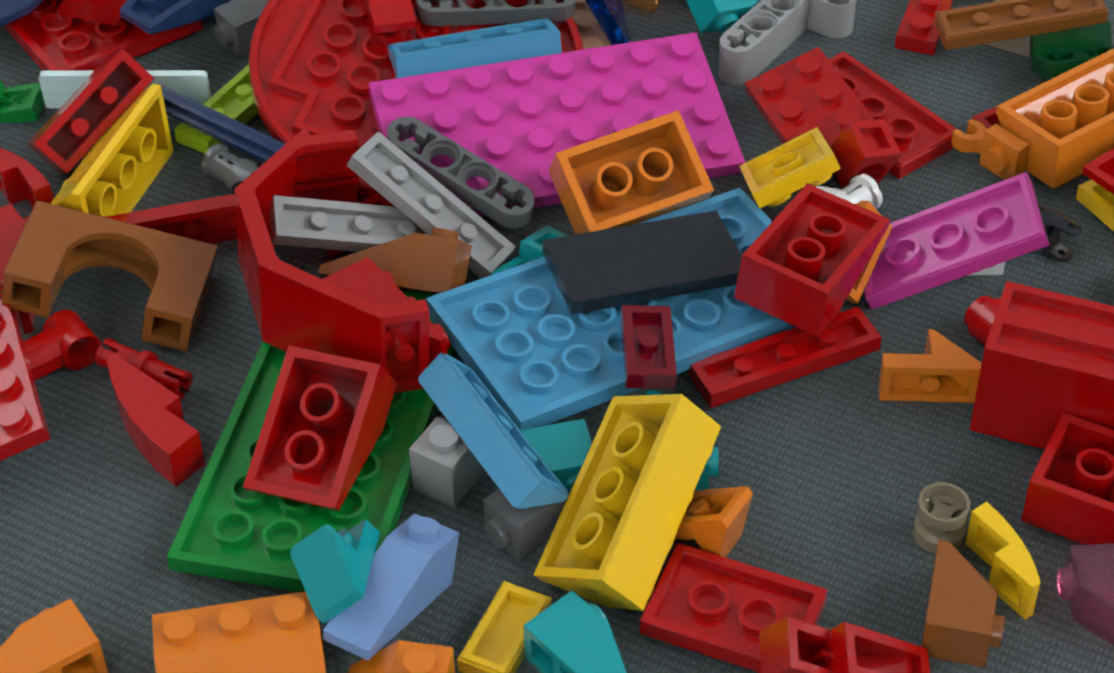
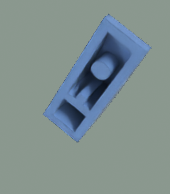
[322,513,459,660]

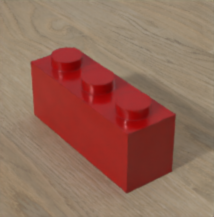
[27,48,154,174]

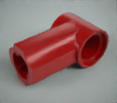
[23,309,102,381]

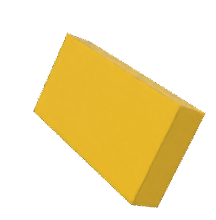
[457,581,552,673]

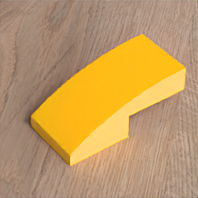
[965,501,1041,620]

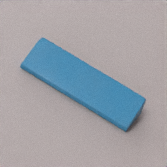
[387,18,562,78]
[418,353,569,509]

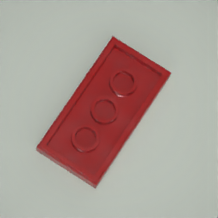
[828,51,956,179]

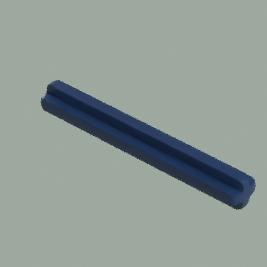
[161,85,285,162]

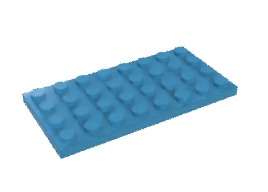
[426,188,843,430]

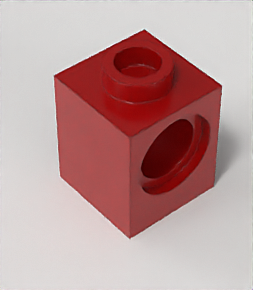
[830,119,902,189]

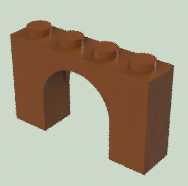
[1,201,218,352]

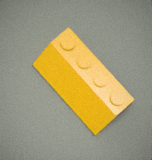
[50,84,174,217]
[533,394,721,611]

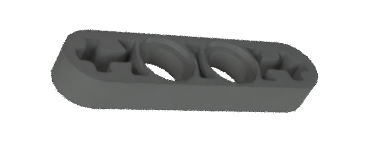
[416,0,576,26]
[387,117,535,229]

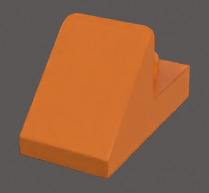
[878,329,982,403]
[674,486,753,557]

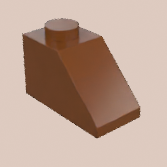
[921,540,1005,668]

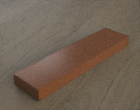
[934,0,1109,51]

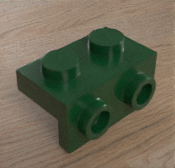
[1030,21,1114,80]

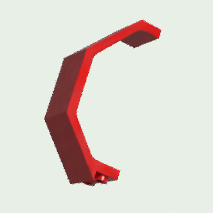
[235,126,430,393]

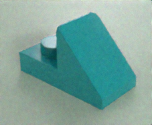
[290,519,380,624]

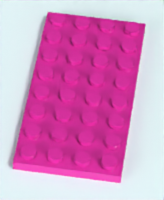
[369,32,745,217]

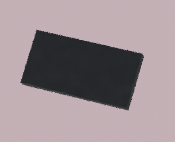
[542,211,742,315]

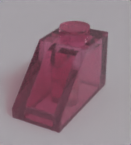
[1057,543,1114,646]

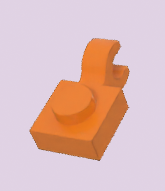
[951,119,1030,180]

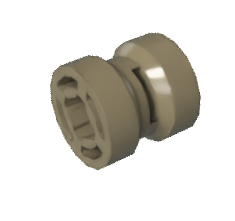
[913,482,971,554]

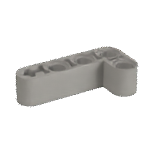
[718,0,856,85]

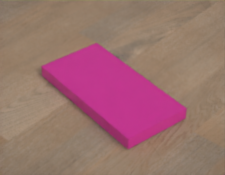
[864,172,1049,310]

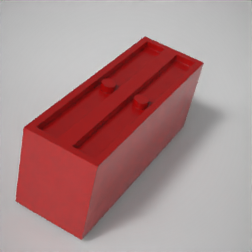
[969,281,1114,449]

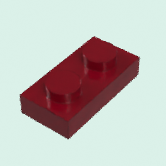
[620,305,677,389]

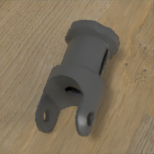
[201,143,260,194]

